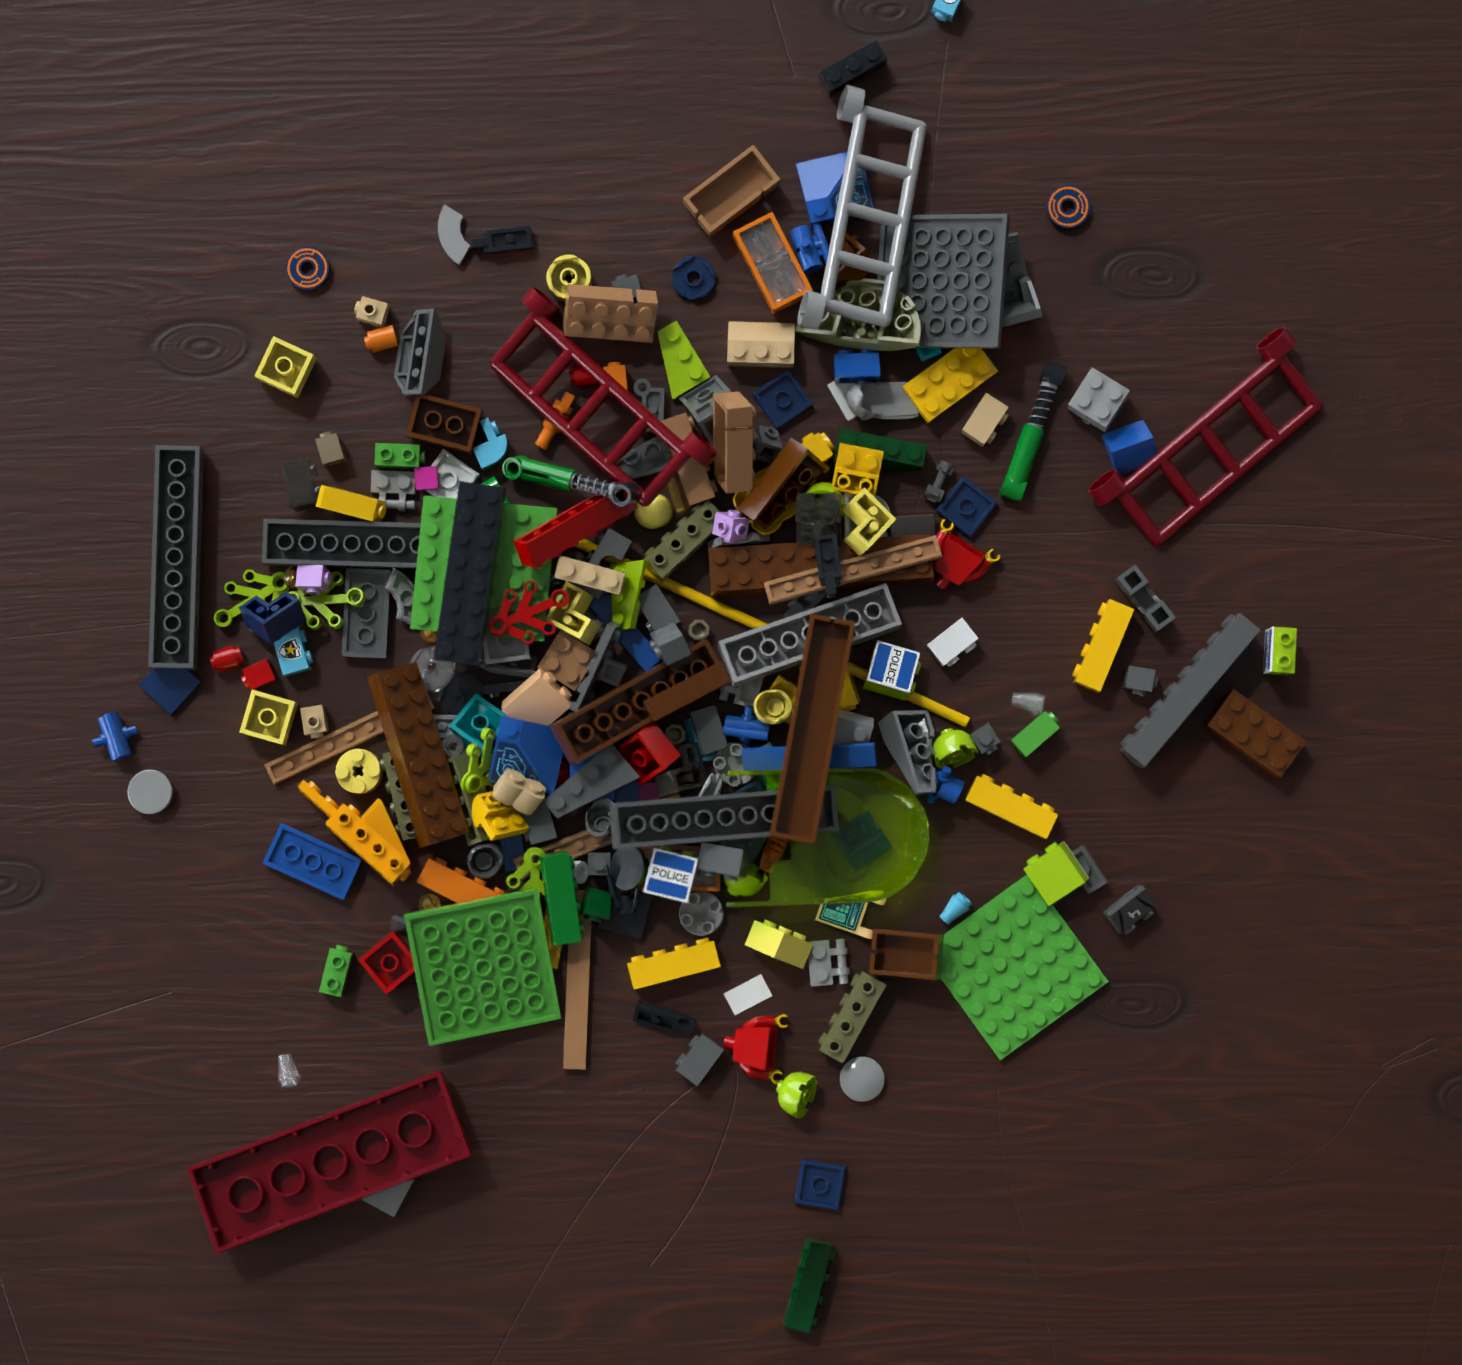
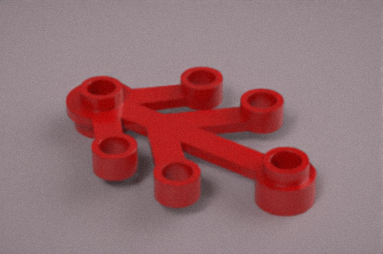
[487,580,569,644]

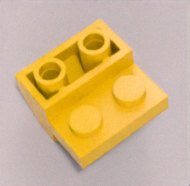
[831,443,884,497]
[472,791,529,841]

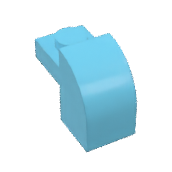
[473,417,508,471]

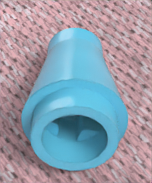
[939,892,972,925]

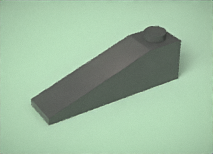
[878,710,936,795]

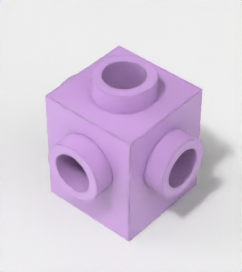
[712,510,750,544]

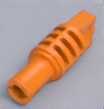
[535,392,575,450]
[759,837,788,874]

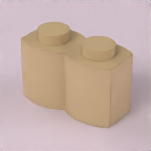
[492,769,546,815]

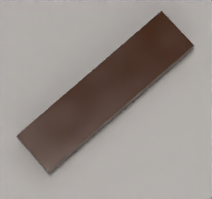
[643,661,731,722]

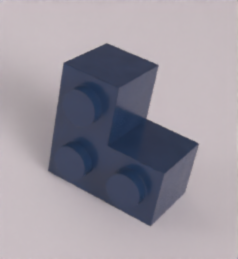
[239,592,306,644]

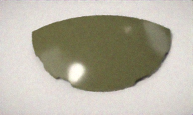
[795,279,922,351]

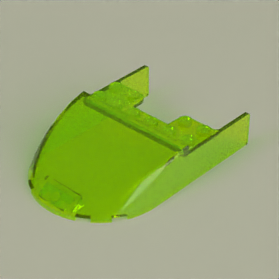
[722,767,929,907]

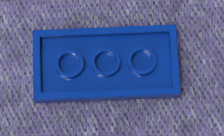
[262,823,363,900]

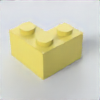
[842,488,896,556]
[546,581,600,645]
[745,920,813,969]

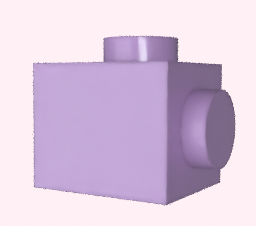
[295,565,332,595]

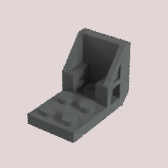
[1002,232,1043,327]
[679,375,731,446]

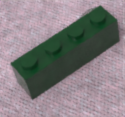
[831,428,927,475]
[783,1236,835,1333]

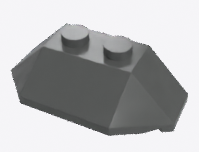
[394,309,446,396]

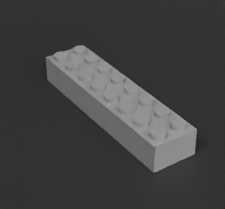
[717,583,902,688]

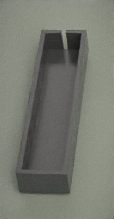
[1120,613,1260,768]

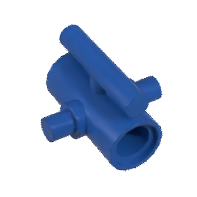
[789,222,829,274]
[723,706,770,746]
[92,712,138,761]
[926,765,965,804]

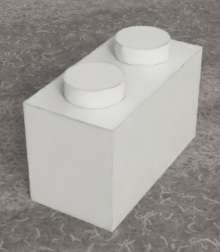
[926,618,978,667]

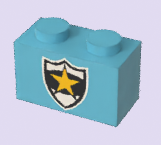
[274,626,313,676]

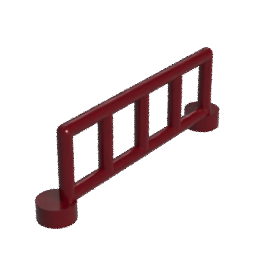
[490,286,719,507]
[1088,327,1323,546]

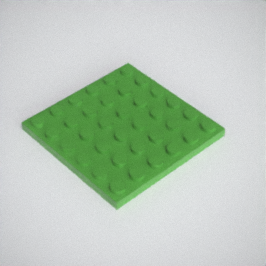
[410,496,558,642]
[938,874,1109,1060]
[404,888,561,1046]

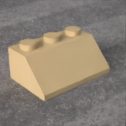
[727,321,795,368]

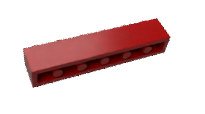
[514,490,638,569]

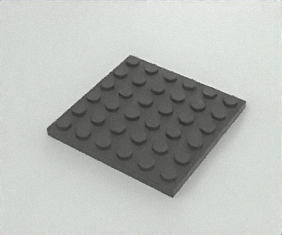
[877,214,1010,349]

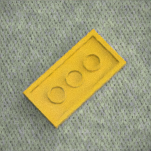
[901,348,998,423]

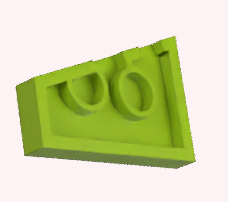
[658,321,710,400]
[610,560,650,631]

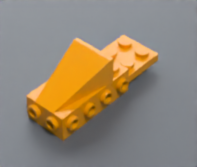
[298,780,412,887]

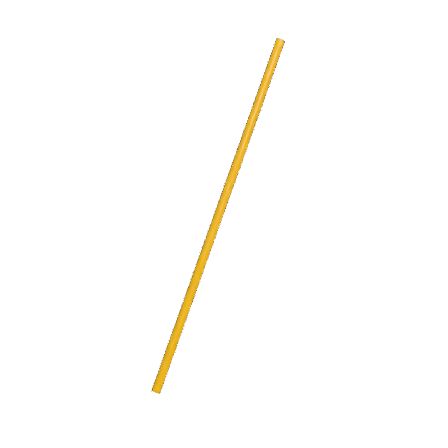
[576,539,970,727]

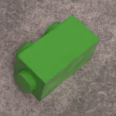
[374,443,426,469]
[1010,711,1060,758]
[319,945,354,997]

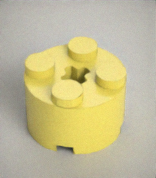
[546,255,592,303]
[335,749,383,794]

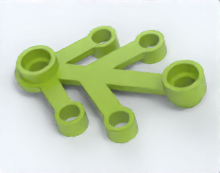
[214,570,290,632]
[288,571,366,630]
[461,727,496,793]
[506,847,545,900]

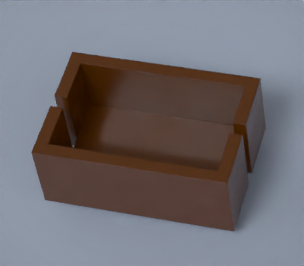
[869,929,944,980]

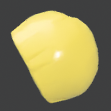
[634,494,673,529]
[753,689,792,725]

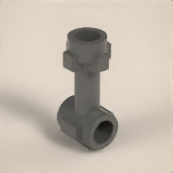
[924,460,953,503]

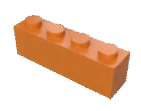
[417,857,507,904]

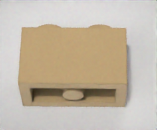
[961,393,1009,447]

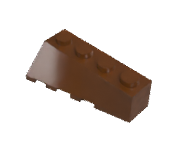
[738,438,830,530]

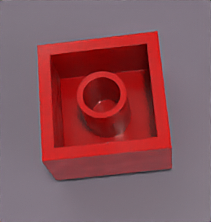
[616,721,681,785]
[358,931,415,995]

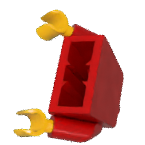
[933,519,1000,590]
[723,1014,788,1084]

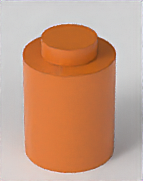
[364,325,399,353]

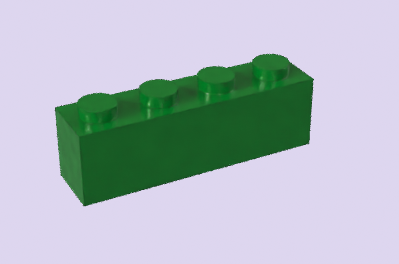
[539,851,584,946]

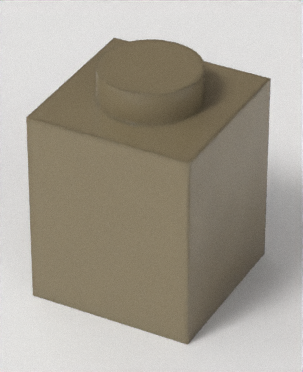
[315,431,346,467]

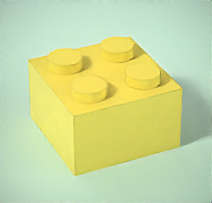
[254,336,317,398]
[240,690,298,746]

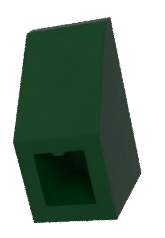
[580,887,611,923]

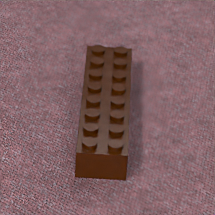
[549,639,719,765]
[367,662,469,848]

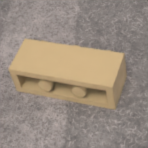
[554,556,627,595]

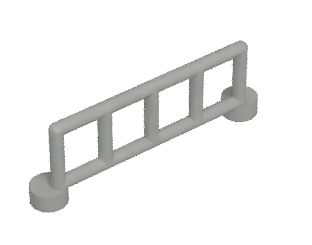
[798,85,927,330]

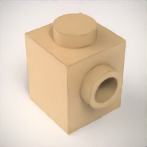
[354,296,390,328]
[300,705,329,739]

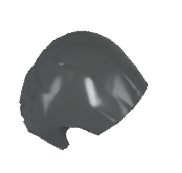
[585,798,614,838]
[467,841,504,879]

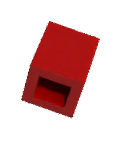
[241,659,278,690]

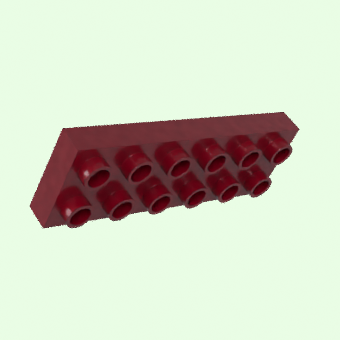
[186,1071,474,1254]

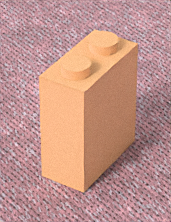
[502,668,572,725]

